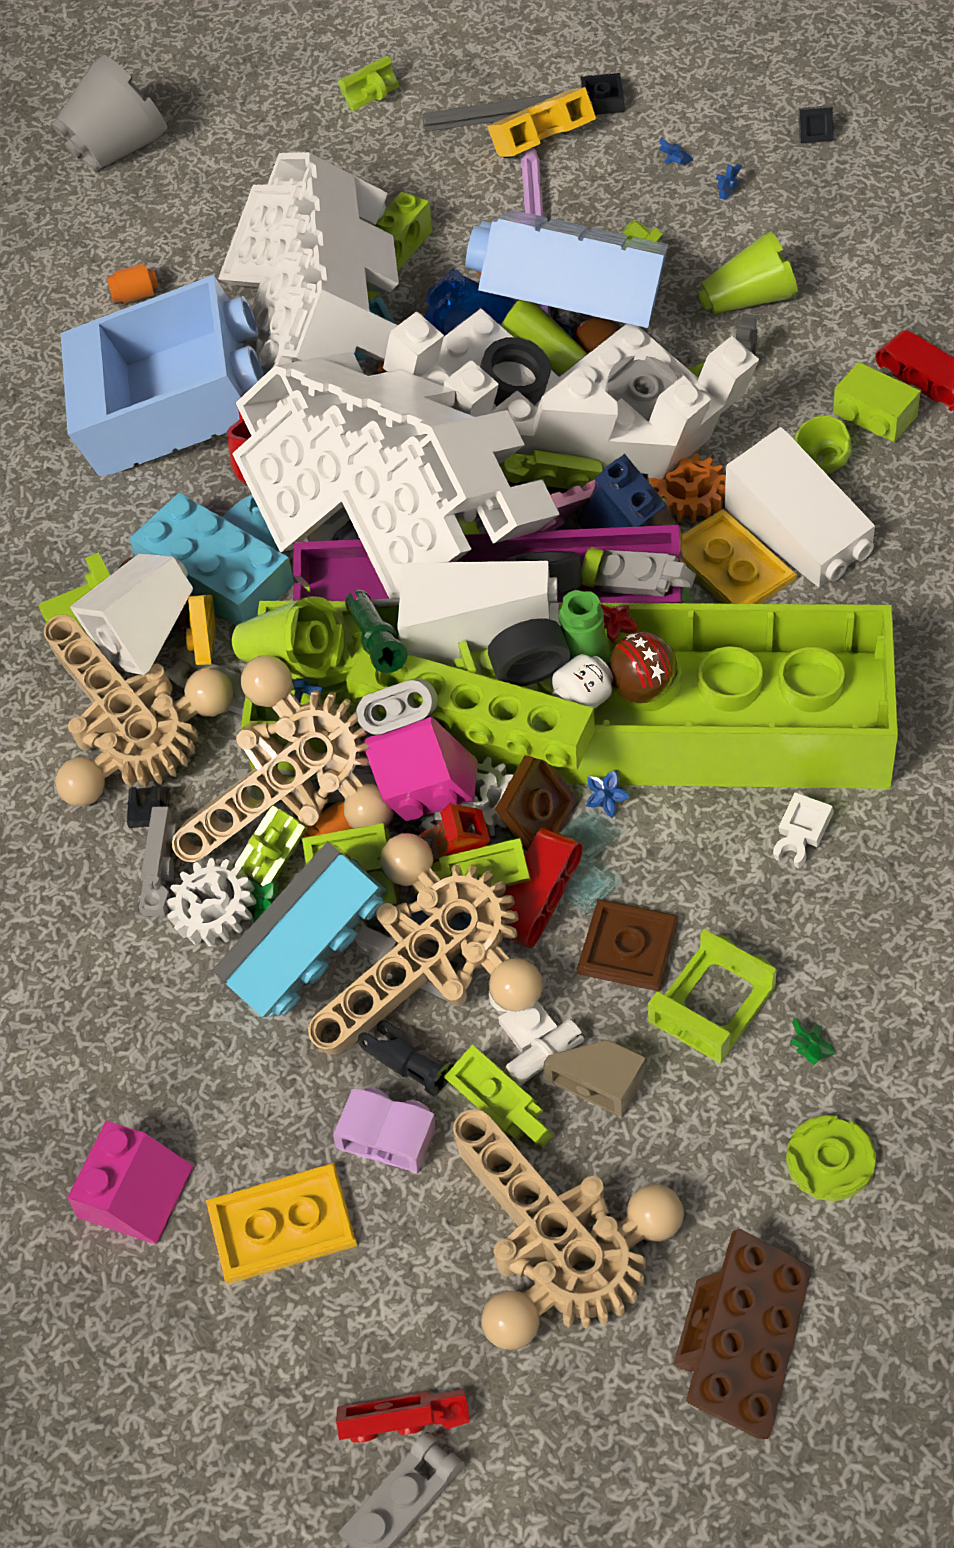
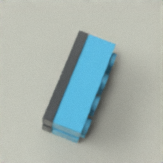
[212,841,387,1017]

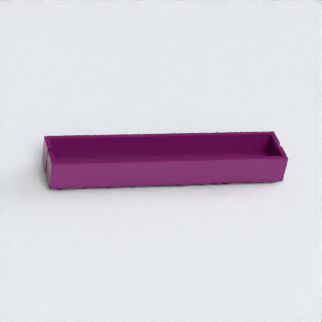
[293,525,683,603]

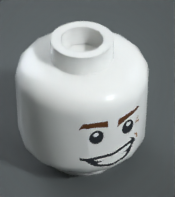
[552,654,613,709]

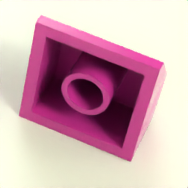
[364,717,478,821]
[67,1120,194,1245]

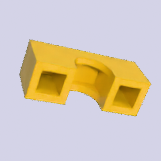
[487,87,596,157]

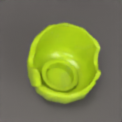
[794,415,852,474]

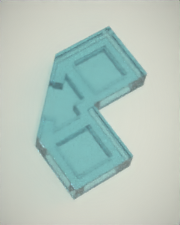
[559,810,615,914]

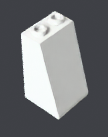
[725,427,875,587]
[398,561,559,667]

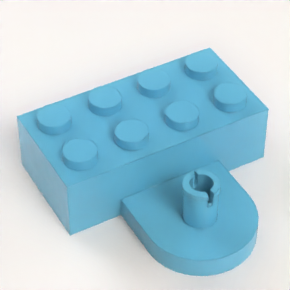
[129,493,294,626]

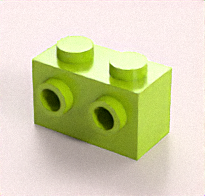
[833,362,921,443]

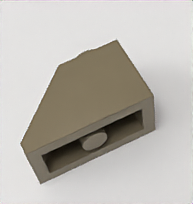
[544,1040,646,1118]

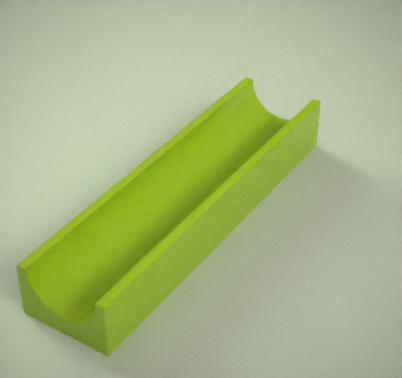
[241,601,898,789]

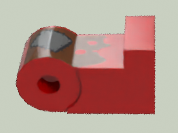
[419,803,490,863]

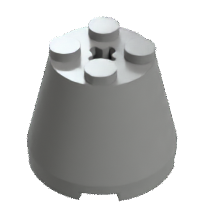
[51,55,168,173]

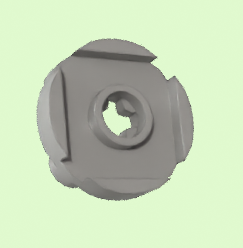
[605,356,678,422]

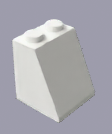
[70,553,193,675]

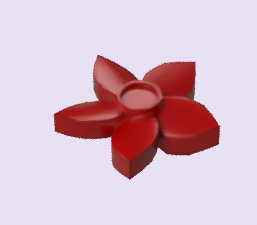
[601,604,638,643]

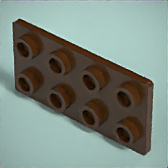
[673,1229,811,1440]

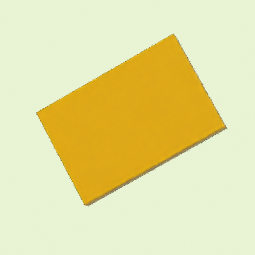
[682,508,797,604]
[206,1163,357,1284]

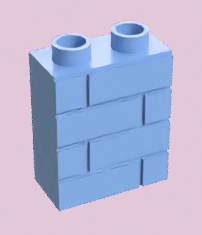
[465,210,669,328]
[61,275,264,476]

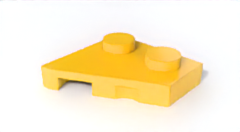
[186,595,216,665]

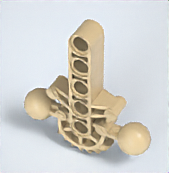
[44,615,233,807]
[172,656,395,862]
[308,833,543,1055]
[453,1109,684,1351]

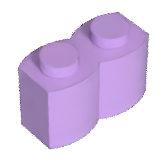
[333,1088,436,1173]

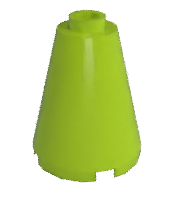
[697,231,798,314]
[501,299,588,377]
[232,596,344,678]

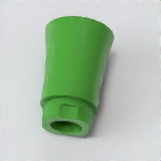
[558,590,611,666]

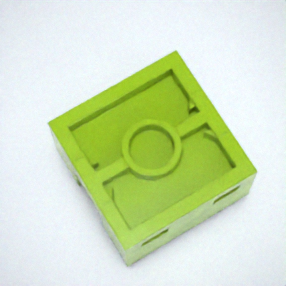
[302,823,401,920]

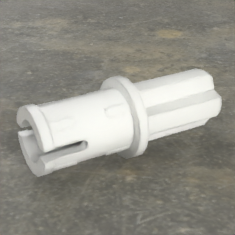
[504,1019,584,1086]

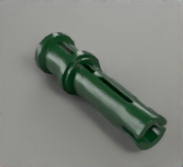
[345,590,408,673]

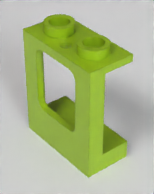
[648,929,777,1064]

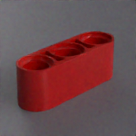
[875,330,954,411]
[504,827,583,949]

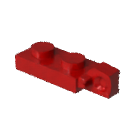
[336,1389,470,1443]

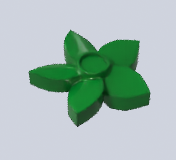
[247,880,278,924]
[790,1017,835,1065]

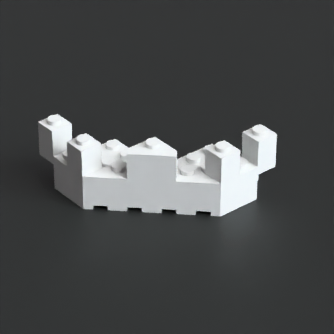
[218,152,399,375]
[383,309,759,479]
[233,352,559,599]

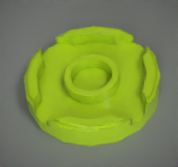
[786,1115,876,1201]

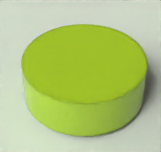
[581,547,604,588]

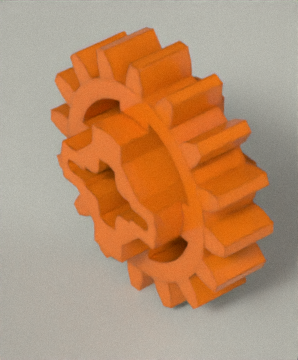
[649,453,726,523]

